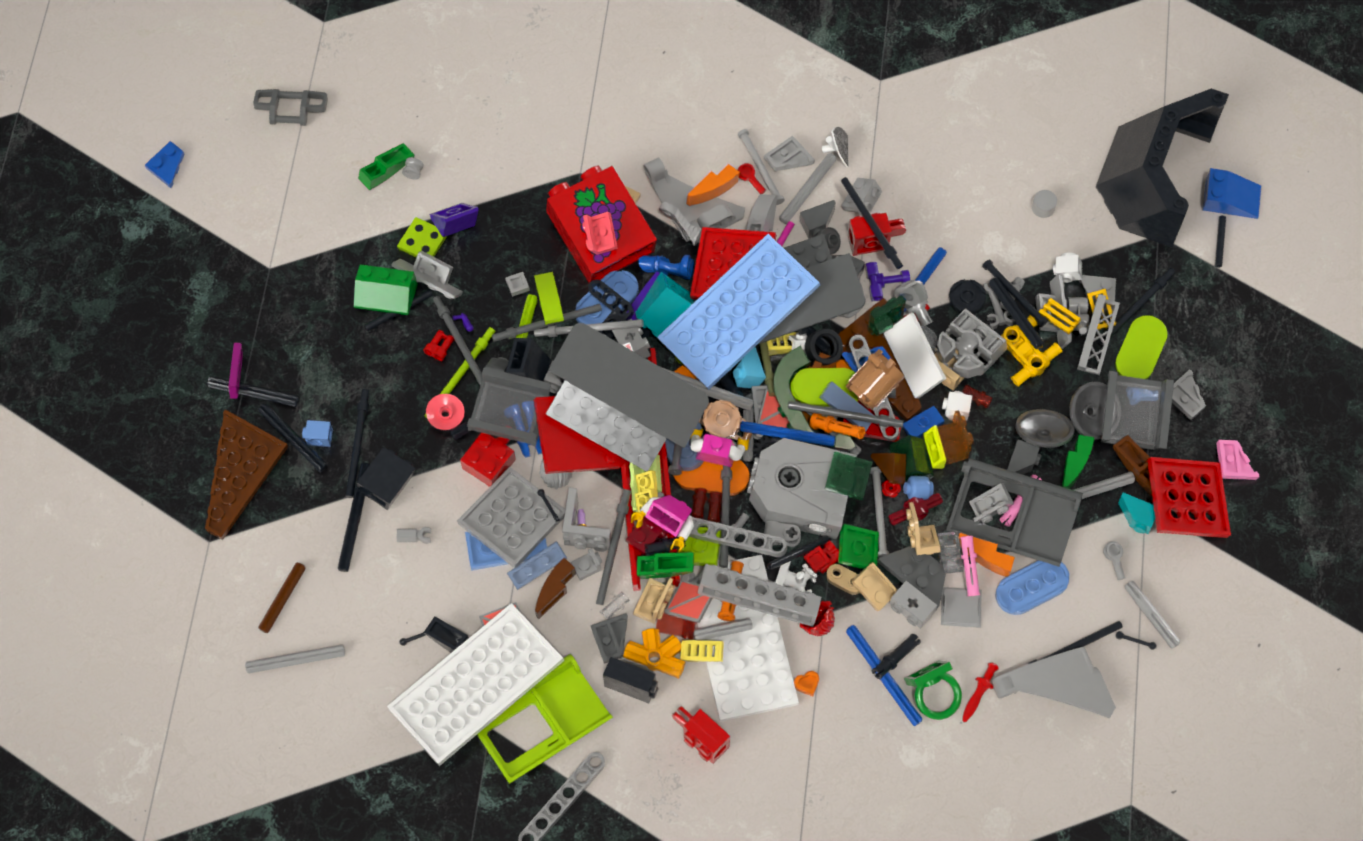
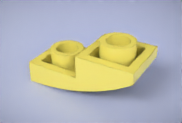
[635,470,658,512]

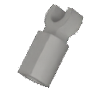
[397,527,431,544]

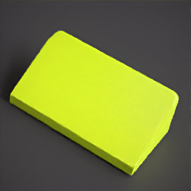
[923,425,946,469]

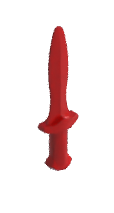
[962,662,999,722]

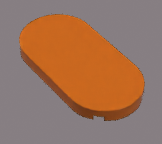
[673,460,749,496]

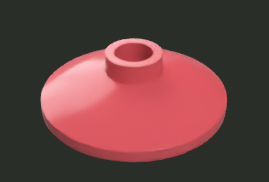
[426,394,464,430]

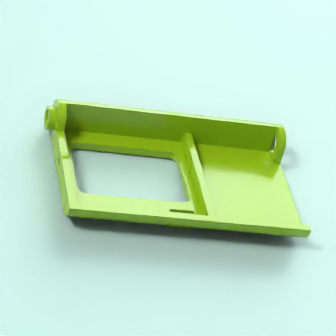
[477,654,613,784]

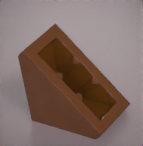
[871,453,906,485]

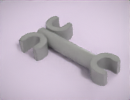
[983,283,1015,329]

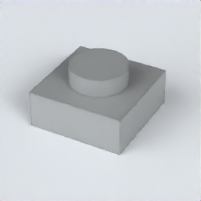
[505,272,530,297]

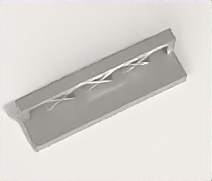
[1077,294,1120,375]

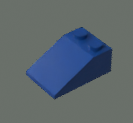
[1203,168,1261,219]

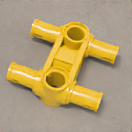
[998,315,1062,387]

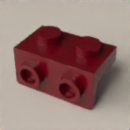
[626,516,668,556]

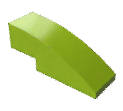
[534,272,564,325]

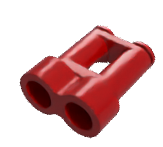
[423,330,454,361]
[820,540,839,574]

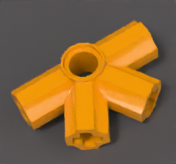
[623,628,686,679]

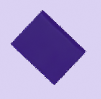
[429,203,479,237]

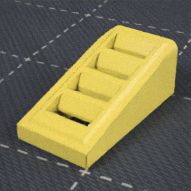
[767,332,798,356]
[680,640,724,662]

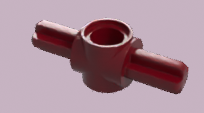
[888,493,943,526]

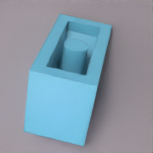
[733,347,766,388]

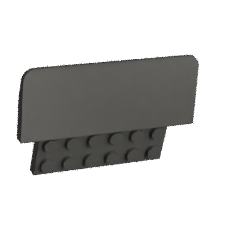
[757,234,866,345]
[546,323,709,472]

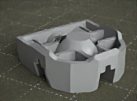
[937,309,1007,378]

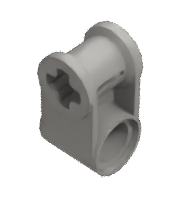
[762,521,801,547]

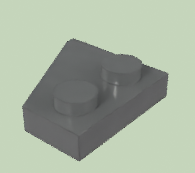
[590,613,628,664]

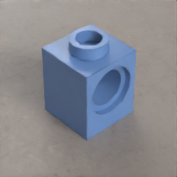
[302,420,333,447]

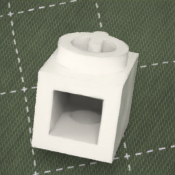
[1053,253,1082,283]
[942,391,972,422]

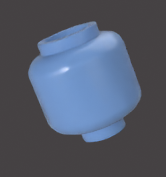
[903,476,934,500]

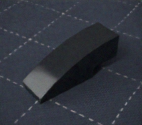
[424,616,469,653]

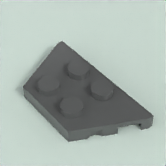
[877,546,947,610]

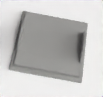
[941,587,982,628]

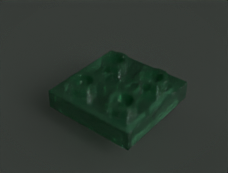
[867,295,906,336]
[824,452,872,500]

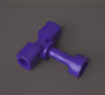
[865,262,911,301]

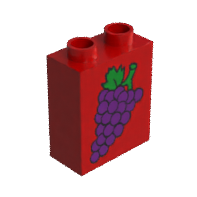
[546,165,657,284]

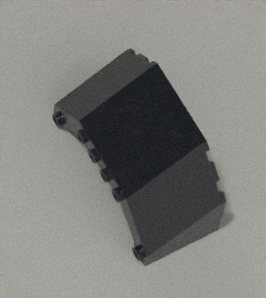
[1096,88,1229,247]

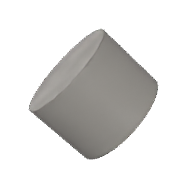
[1032,190,1057,218]

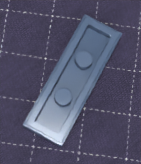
[819,381,873,432]
[507,541,567,590]

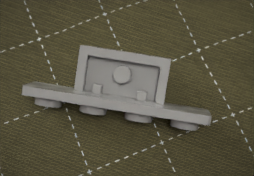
[392,251,462,299]
[1035,274,1072,349]

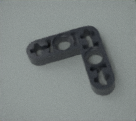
[588,279,634,340]

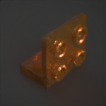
[937,410,973,465]

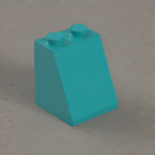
[636,272,694,337]

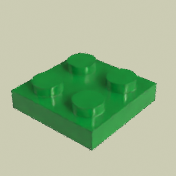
[838,524,879,569]

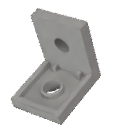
[562,487,611,552]

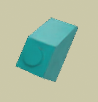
[1118,492,1155,534]

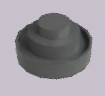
[817,227,841,254]

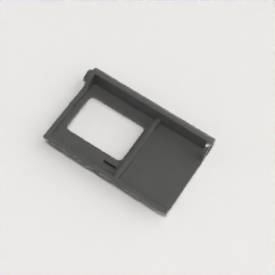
[946,458,1083,567]

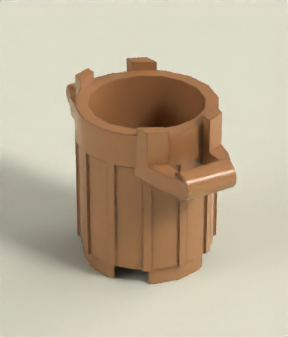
[846,349,905,410]
[699,400,753,440]

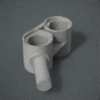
[1066,297,1089,334]

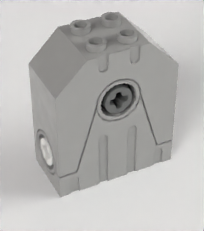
[747,438,856,539]

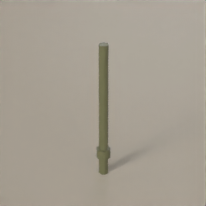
[760,341,776,396]

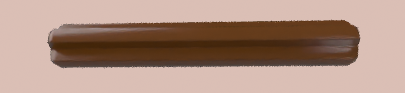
[258,562,305,633]

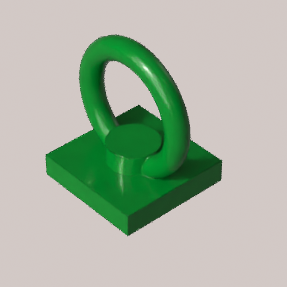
[904,660,962,720]

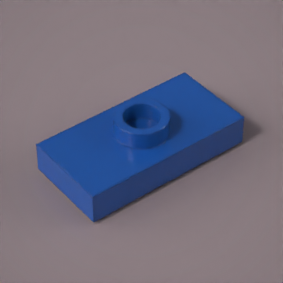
[902,406,945,441]

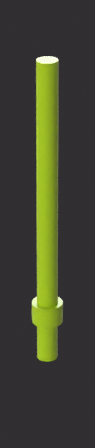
[424,327,495,418]

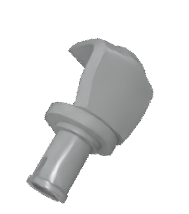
[894,280,933,327]

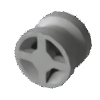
[402,157,424,180]

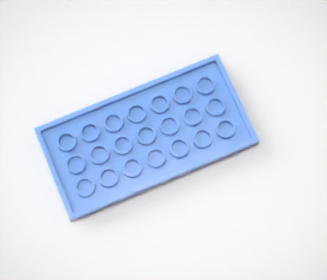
[657,234,820,390]

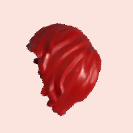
[800,601,835,637]

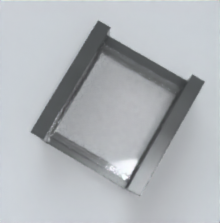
[467,368,551,447]
[1101,371,1174,450]

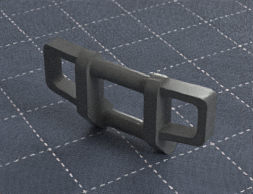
[253,89,328,126]

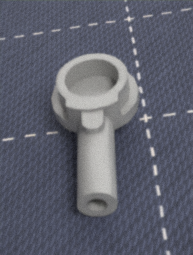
[1103,542,1125,580]

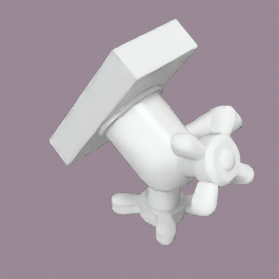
[775,561,817,599]

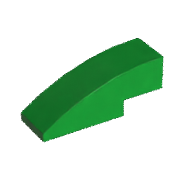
[358,143,415,190]
[1062,435,1094,489]
[637,552,694,579]

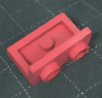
[583,212,618,255]

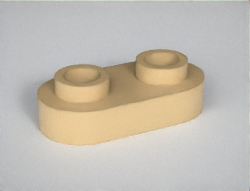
[826,564,860,595]

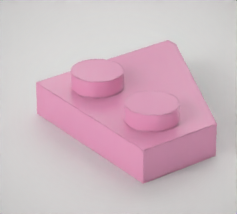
[1216,440,1259,480]

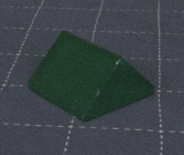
[889,435,934,480]

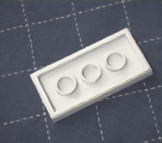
[884,313,946,398]

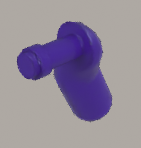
[453,313,474,332]

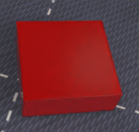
[803,546,831,573]

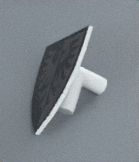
[822,127,848,167]

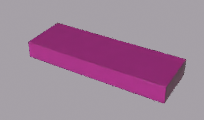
[229,343,243,399]

